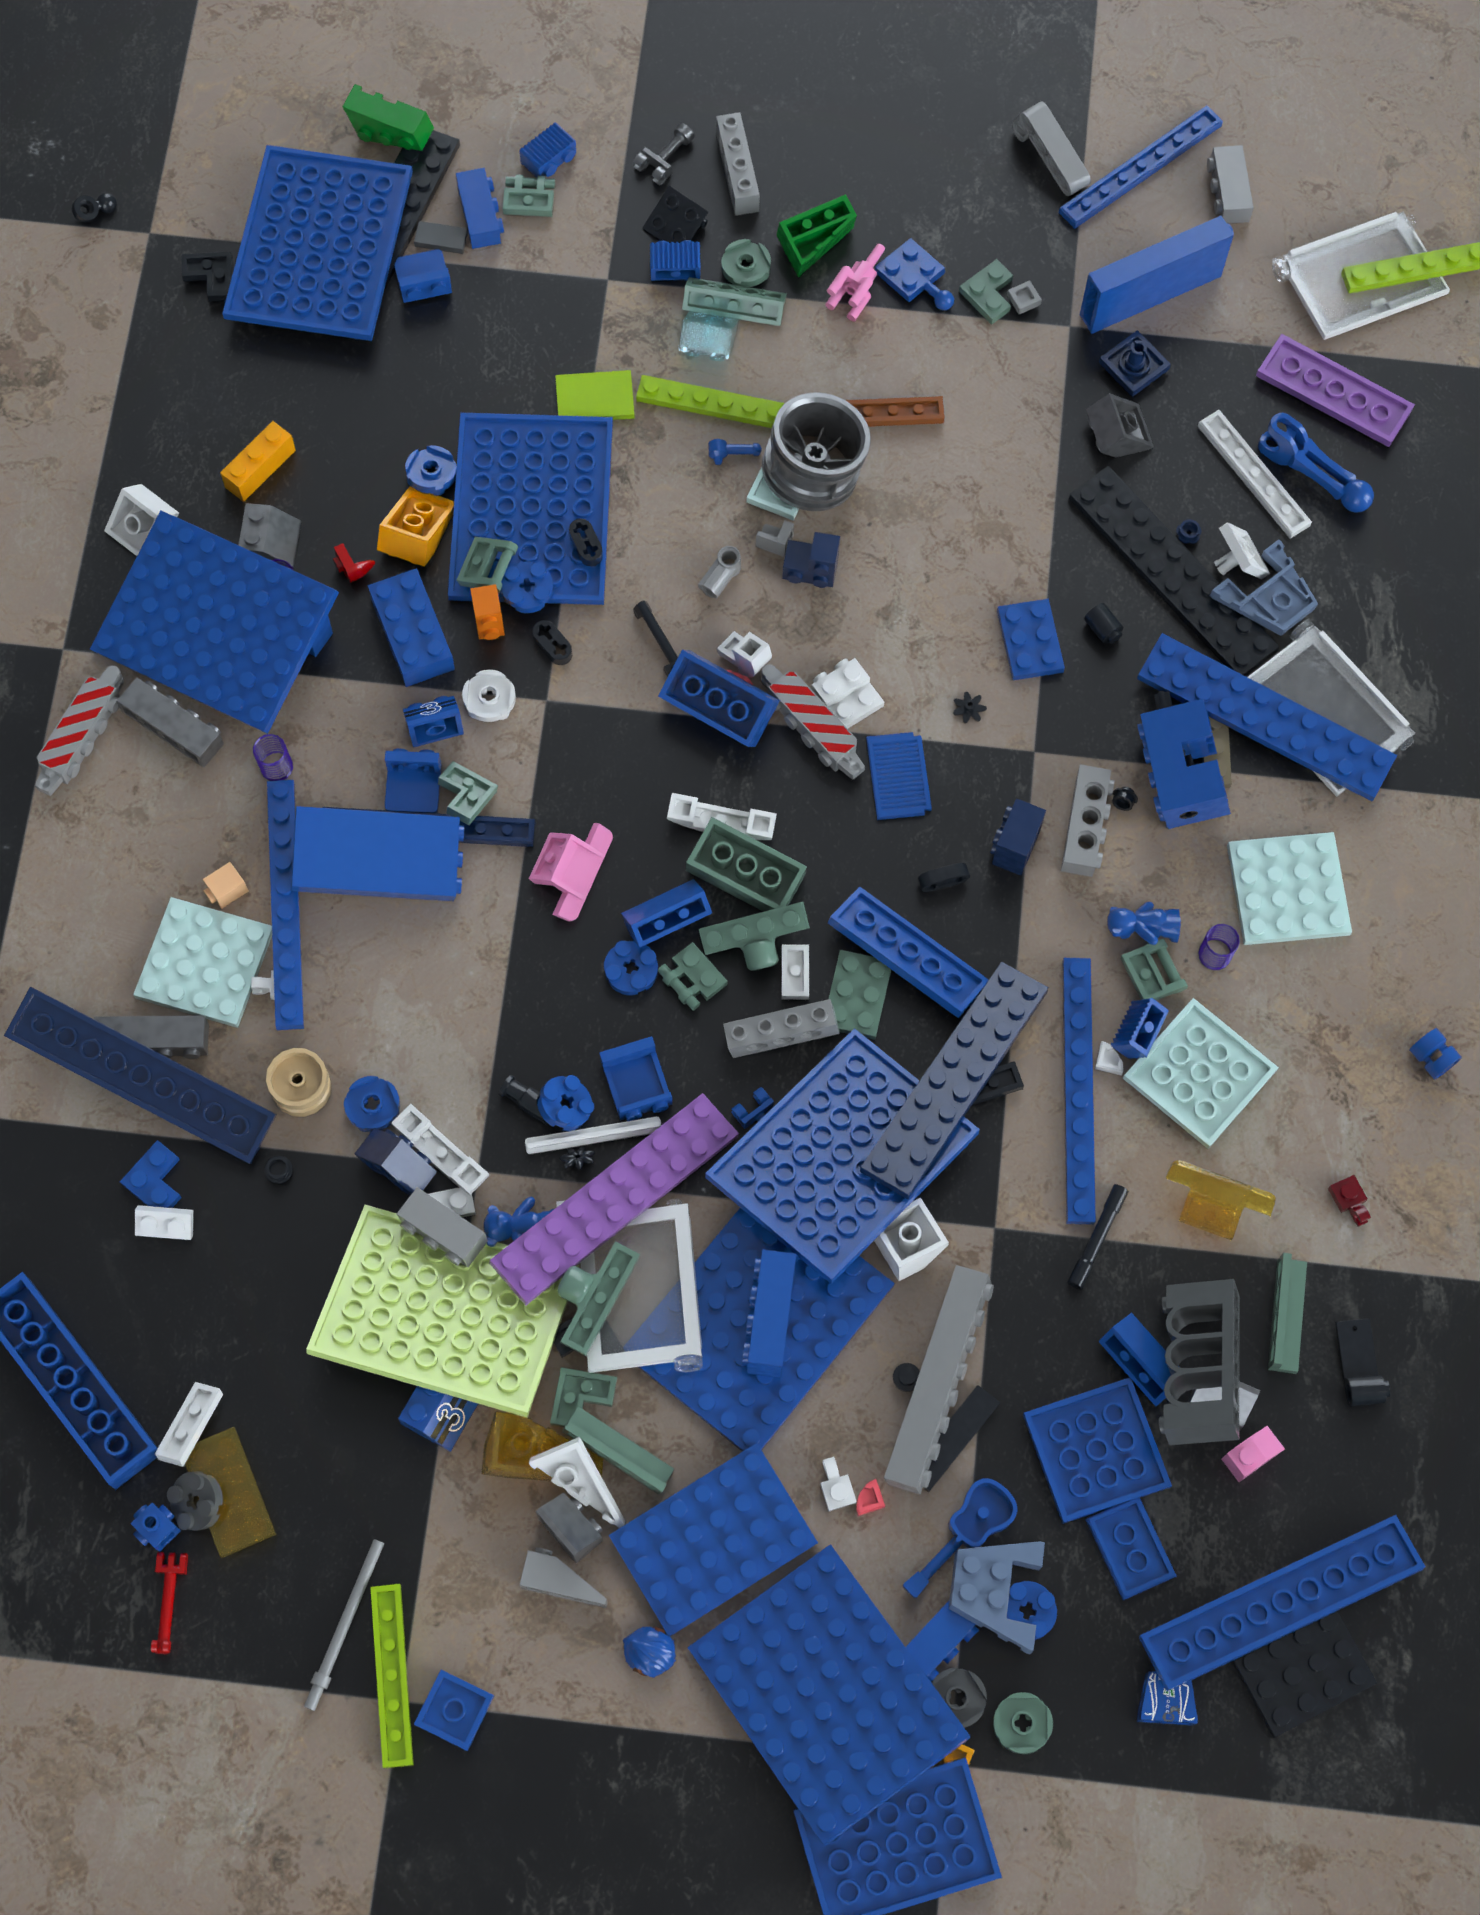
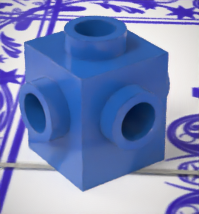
[131,1503,181,1552]

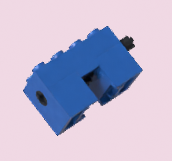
[1137,691,1231,829]

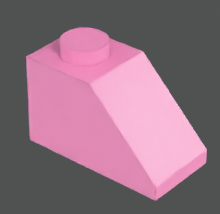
[1222,1426,1285,1482]

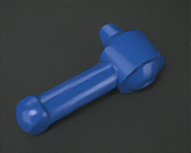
[708,439,762,465]

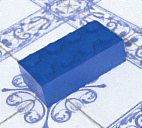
[368,568,455,687]
[658,649,780,747]
[742,1249,796,1378]

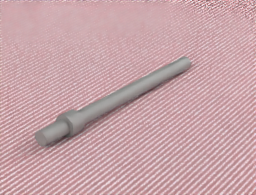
[304,1539,384,1711]

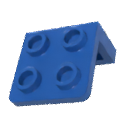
[394,249,452,303]
[385,748,442,813]

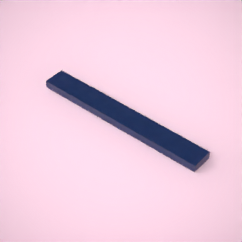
[322,807,536,847]

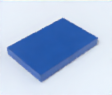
[1086,1498,1176,1600]

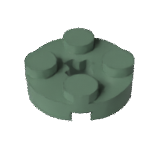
[721,239,771,287]
[993,1692,1053,1754]

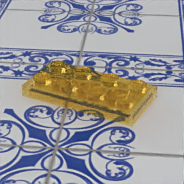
[185,1427,276,1558]

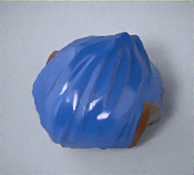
[623,1626,676,1678]

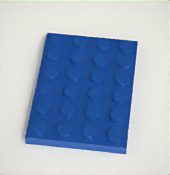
[609,1443,818,1636]
[793,1757,1002,1915]

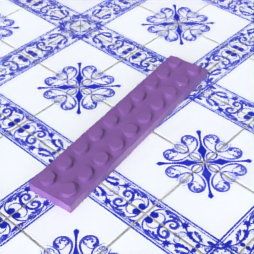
[489,1093,739,1306]

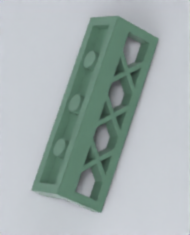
[682,277,787,326]
[1268,1253,1307,1374]
[562,1407,674,1494]

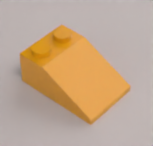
[377,486,454,567]

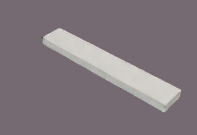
[1198,410,1312,539]

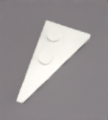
[529,1437,625,1528]

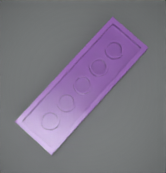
[1256,334,1415,447]

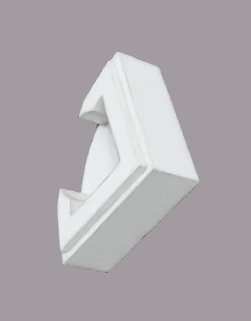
[1095,1041,1123,1076]

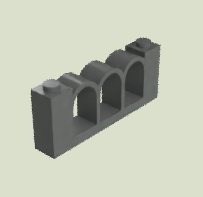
[1159,1279,1240,1445]

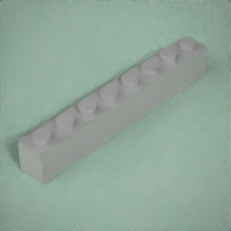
[884,1265,994,1495]

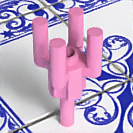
[825,244,885,322]

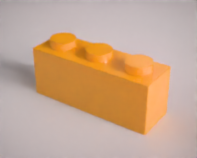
[220,421,296,502]

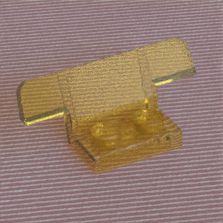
[1166,1160,1276,1240]

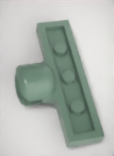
[699,902,810,970]
[557,1241,640,1356]

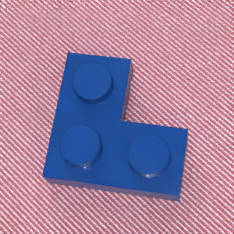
[120,1140,182,1208]

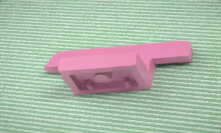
[529,823,613,922]

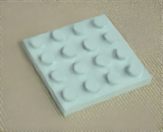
[1227,832,1352,945]
[133,897,272,1028]
[1123,998,1279,1149]

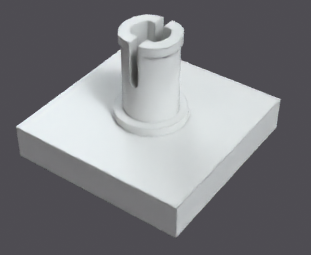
[1214,522,1270,579]

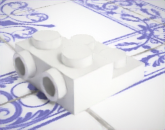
[811,658,884,729]

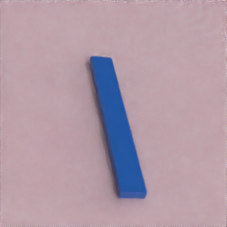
[1059,105,1223,229]

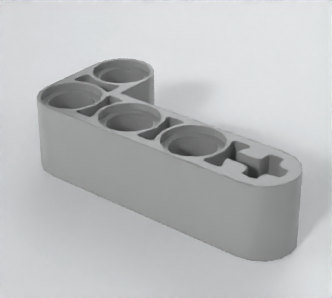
[1012,101,1091,196]

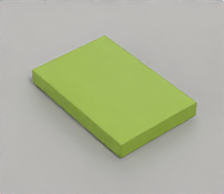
[555,370,635,420]

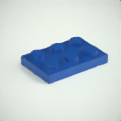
[997,599,1065,681]

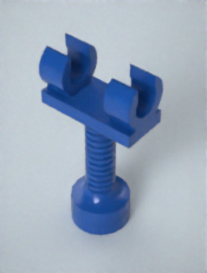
[731,1087,774,1129]

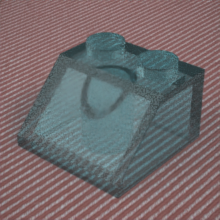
[679,311,739,361]

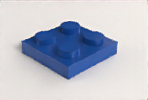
[414,1670,494,1751]

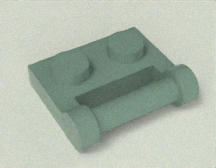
[456,537,518,593]
[1120,939,1188,1001]

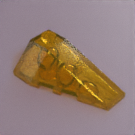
[481,1411,603,1481]

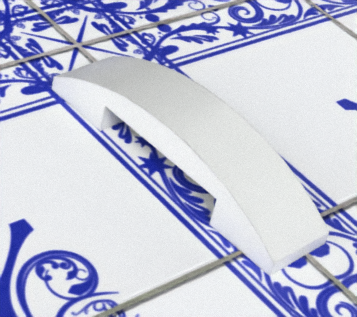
[667,793,777,840]
[391,1104,490,1195]

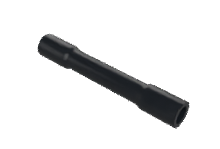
[1067,1184,1129,1290]

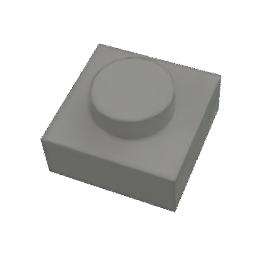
[1007,280,1042,314]

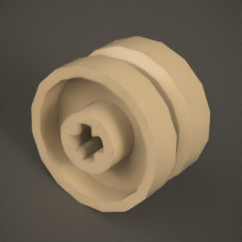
[266,1048,332,1117]

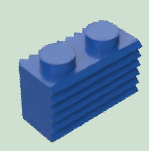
[519,122,576,178]
[650,240,700,281]
[1111,998,1169,1059]

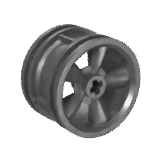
[762,393,871,511]

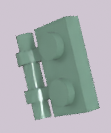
[502,174,555,217]
[658,942,728,1011]

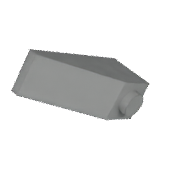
[520,1548,608,1608]

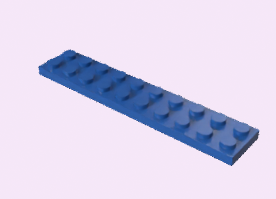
[1137,633,1397,801]
[1139,1515,1425,1692]

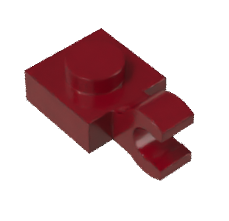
[1328,1175,1371,1227]

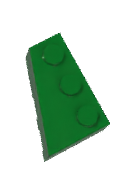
[342,84,434,151]
[776,194,857,277]

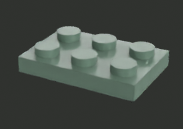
[829,950,891,1040]

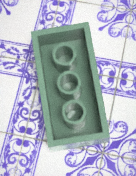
[686,817,807,912]

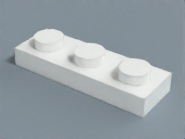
[155,1382,223,1467]

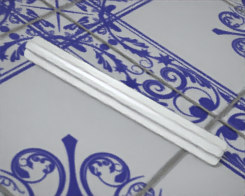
[525,1116,661,1154]

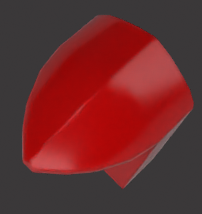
[333,543,375,583]

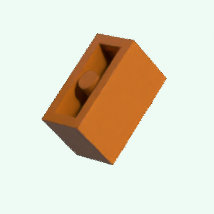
[470,584,505,640]

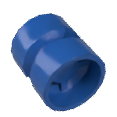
[1409,1028,1462,1080]

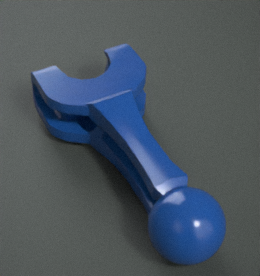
[1258,413,1374,513]

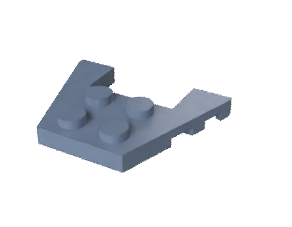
[1209,540,1318,636]
[948,1541,1045,1654]

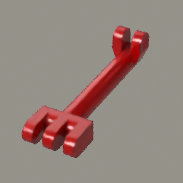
[151,1552,188,1654]

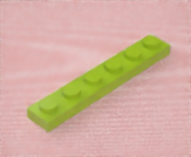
[1341,242,1480,294]
[636,375,785,428]
[371,1584,414,1769]

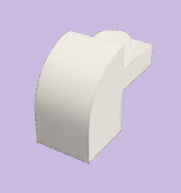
[717,631,772,678]

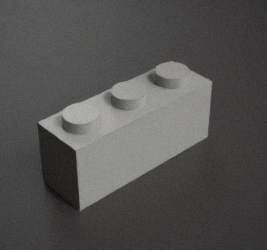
[1207,145,1254,224]
[397,1187,488,1267]

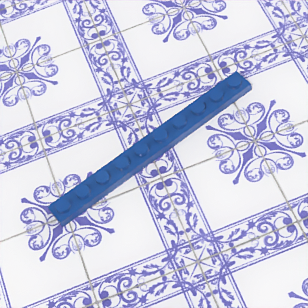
[267,780,304,1031]
[1062,958,1096,1225]

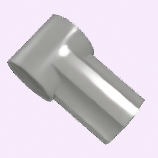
[698,546,741,599]

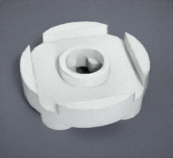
[462,670,516,722]

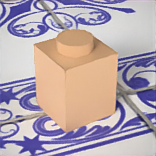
[203,862,249,909]

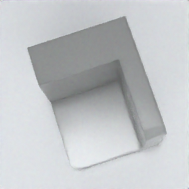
[756,520,794,557]

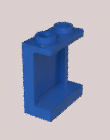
[599,1036,673,1121]

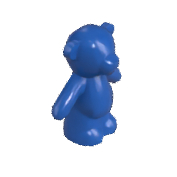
[1107,902,1181,945]
[484,1197,554,1247]

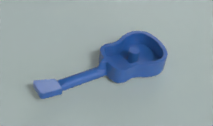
[903,1478,1017,1598]

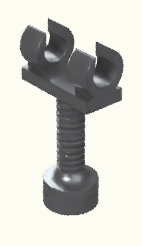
[633,123,695,185]

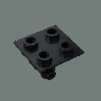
[642,185,709,243]

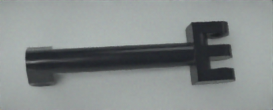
[633,600,678,677]

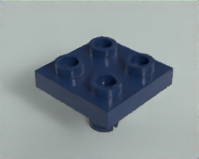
[1099,330,1171,397]

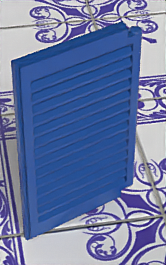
[866,732,932,820]

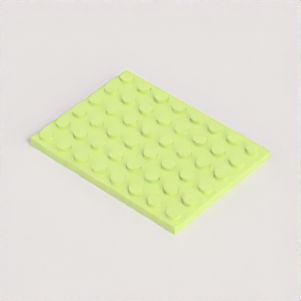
[307,1205,579,1417]

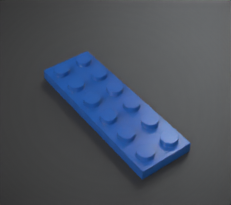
[828,887,989,1018]

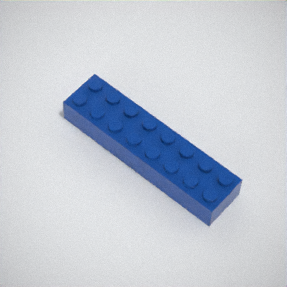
[0,1272,158,1490]

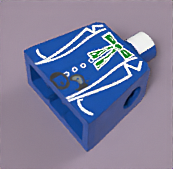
[1137,1671,1198,1726]

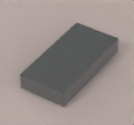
[414,221,468,254]

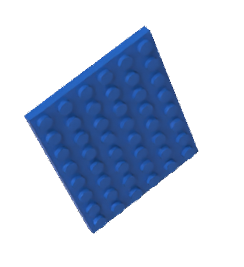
[222,145,413,341]
[448,413,613,605]
[90,510,339,734]
[705,1028,980,1284]
[623,1208,895,1452]
[687,1544,970,1847]

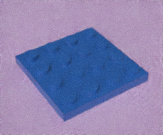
[1023,1377,1172,1524]

